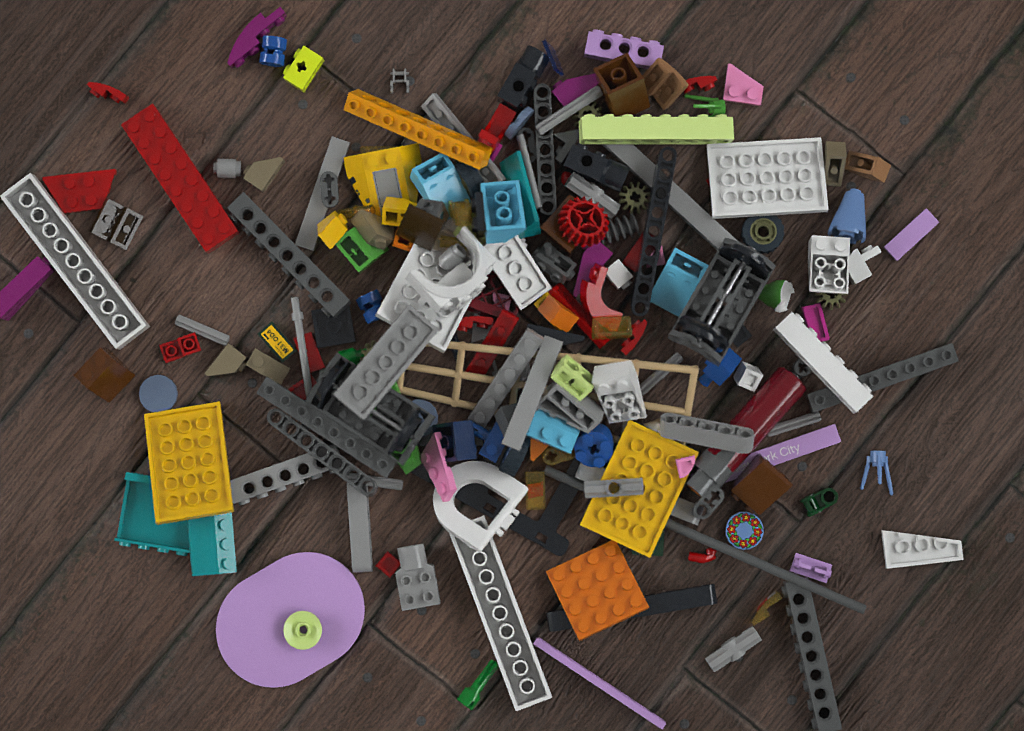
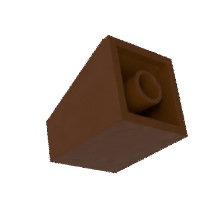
[593,53,650,117]
[540,195,586,255]
[74,347,136,403]
[729,453,793,515]

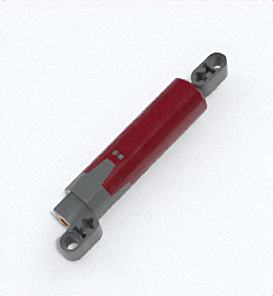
[685,358,812,519]

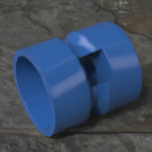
[259,36,287,67]
[356,289,382,324]

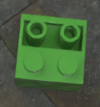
[335,227,389,274]

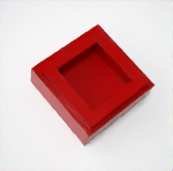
[375,551,400,578]

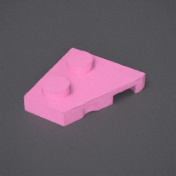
[723,64,764,106]

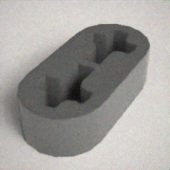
[517,128,537,164]
[320,171,339,208]

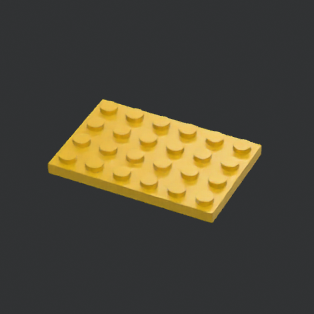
[144,401,234,525]
[579,420,699,558]

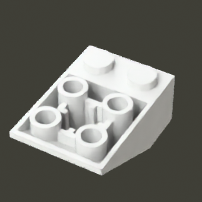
[808,235,850,294]
[592,360,647,424]

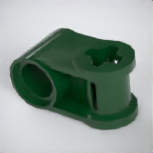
[799,487,838,517]

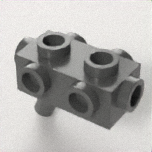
[532,242,577,284]

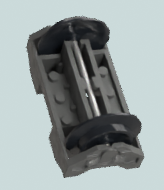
[668,238,776,367]
[305,353,435,466]

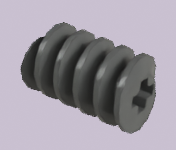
[601,213,640,245]

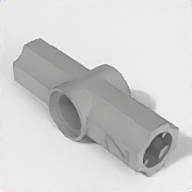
[564,172,621,219]
[584,478,644,498]
[705,626,762,672]

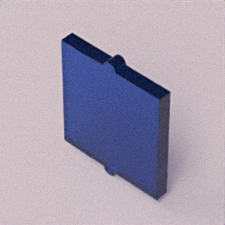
[542,40,564,76]

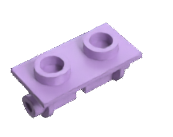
[790,553,832,583]

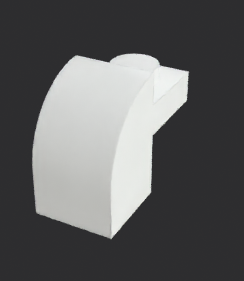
[849,245,881,285]

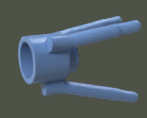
[860,451,893,495]

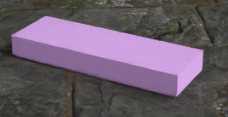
[883,208,939,261]

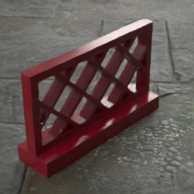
[467,271,519,321]

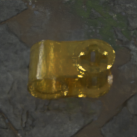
[448,198,472,227]
[542,445,576,465]

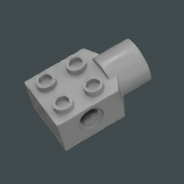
[395,543,441,611]

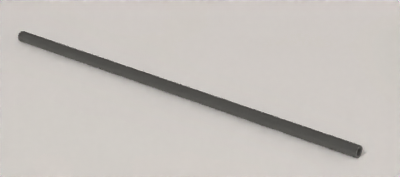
[543,465,867,614]

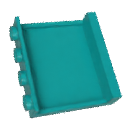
[114,472,190,556]

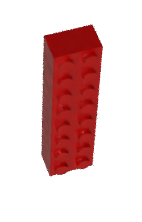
[121,103,240,254]

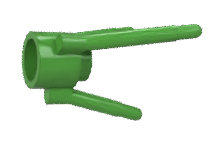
[684,94,725,117]

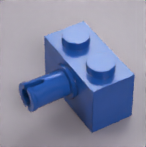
[699,348,742,387]
[473,421,505,463]

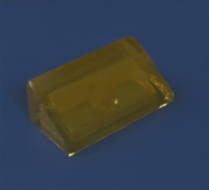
[592,316,632,339]

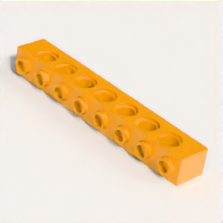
[343,89,493,170]

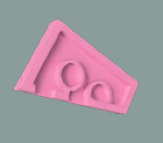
[421,432,457,502]

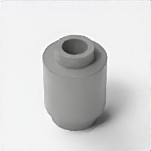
[213,158,241,178]
[438,243,467,271]

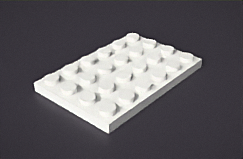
[706,137,829,219]
[375,228,473,353]

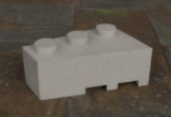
[537,381,604,433]

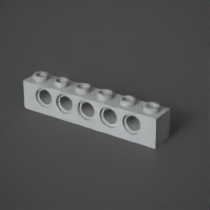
[230,444,342,506]

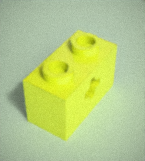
[283,45,324,92]

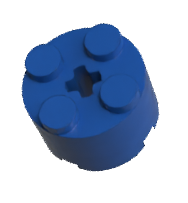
[574,423,614,468]

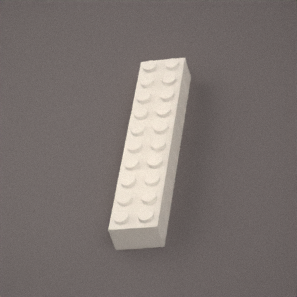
[0,173,150,350]
[449,515,552,711]

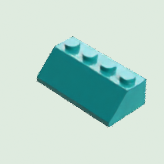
[499,151,541,239]
[187,512,237,576]

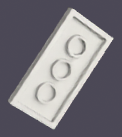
[482,235,552,310]

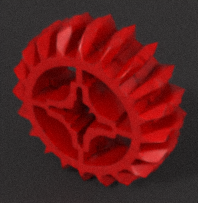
[557,196,610,248]

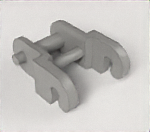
[390,69,409,93]

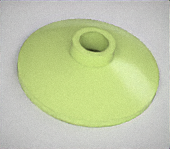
[283,611,322,650]

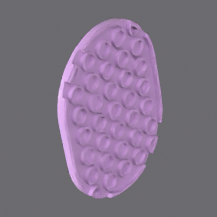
[216,552,365,688]

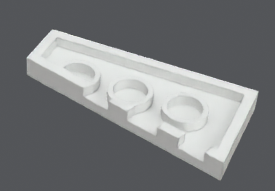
[881,530,963,569]

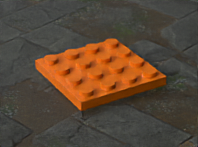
[546,540,649,641]

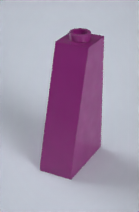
[0,256,55,321]

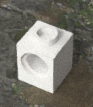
[606,259,633,290]
[733,361,763,392]

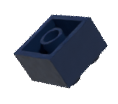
[432,420,477,462]

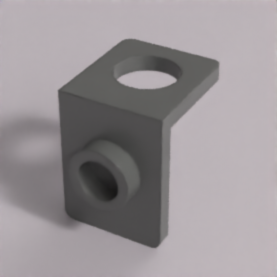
[416,199,449,230]

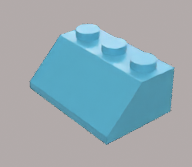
[480,180,526,244]
[526,409,580,454]

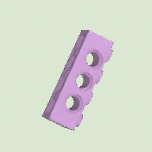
[584,29,664,69]

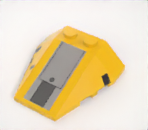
[343,143,422,217]

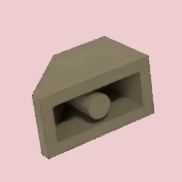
[823,141,847,187]
[243,157,285,193]
[351,209,394,250]
[205,343,248,377]
[246,348,291,384]

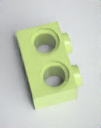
[550,354,594,401]

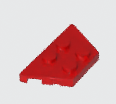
[42,169,117,214]

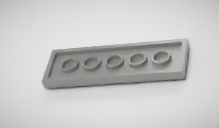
[333,305,439,420]

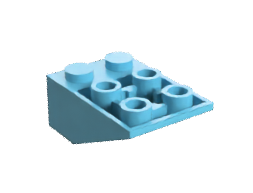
[410,153,471,221]
[650,248,709,317]

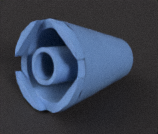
[827,188,866,244]

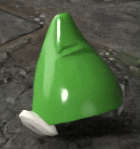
[758,280,794,313]

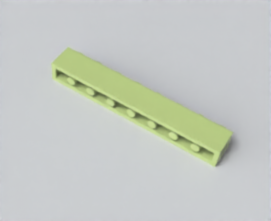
[579,114,734,145]

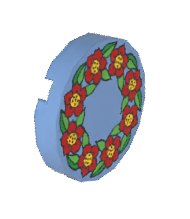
[725,512,764,550]

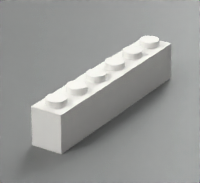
[773,312,873,414]

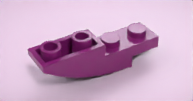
[227,7,287,69]

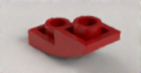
[683,76,718,94]
[87,82,130,104]
[622,232,655,272]
[456,316,494,332]
[620,319,647,356]
[159,332,202,363]

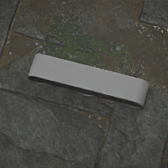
[660,413,754,454]
[347,479,373,573]

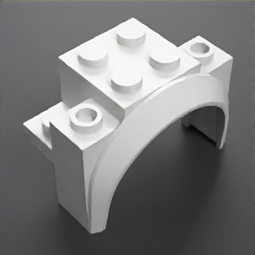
[405,225,497,313]

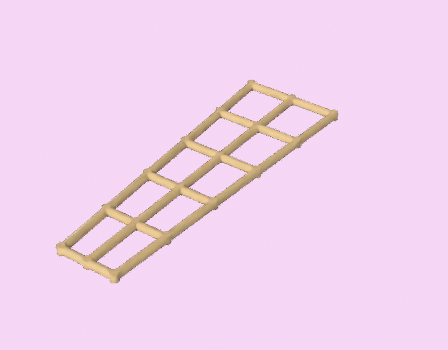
[396,341,699,446]

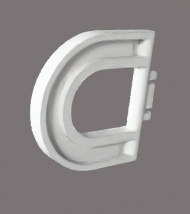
[433,461,529,552]

